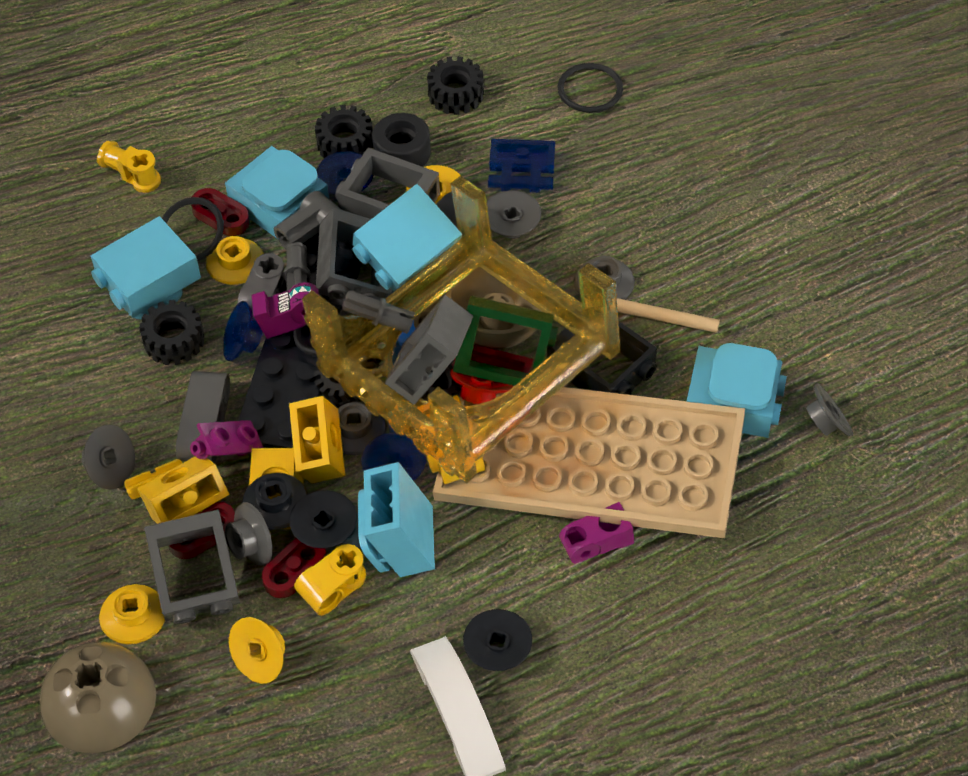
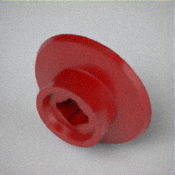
[450,369,513,406]

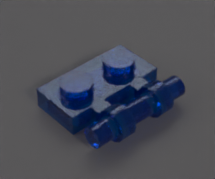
[488,138,556,193]

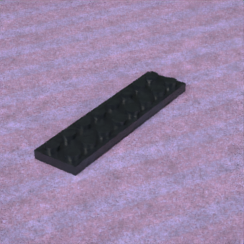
[238,233,362,448]

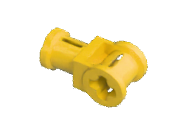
[97,141,161,193]

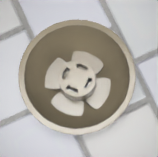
[446,261,549,349]
[40,642,156,753]

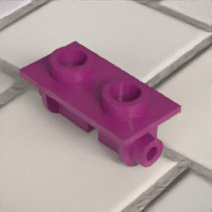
[190,420,264,459]

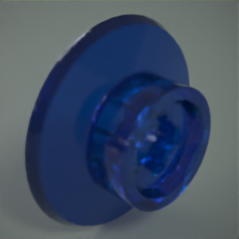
[316,151,374,196]
[223,301,263,361]
[361,433,426,481]

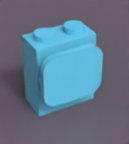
[225,146,329,238]
[352,184,462,295]
[90,216,201,319]
[687,343,787,438]
[358,462,435,577]

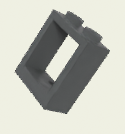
[336,148,440,219]
[316,208,392,301]
[385,295,473,405]
[144,510,240,624]

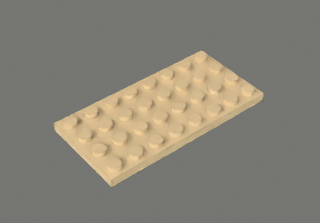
[432,384,745,538]

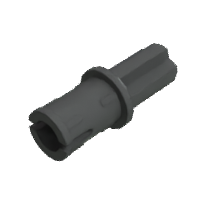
[283,242,310,291]
[342,291,415,334]

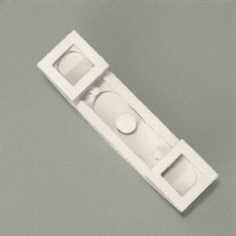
[410,636,506,776]

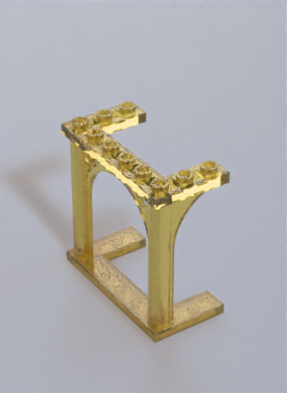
[302,176,620,484]

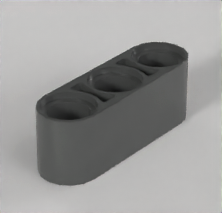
[176,371,230,463]

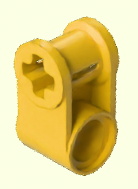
[294,544,366,616]

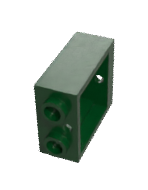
[453,295,559,391]

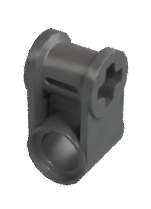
[237,253,285,316]

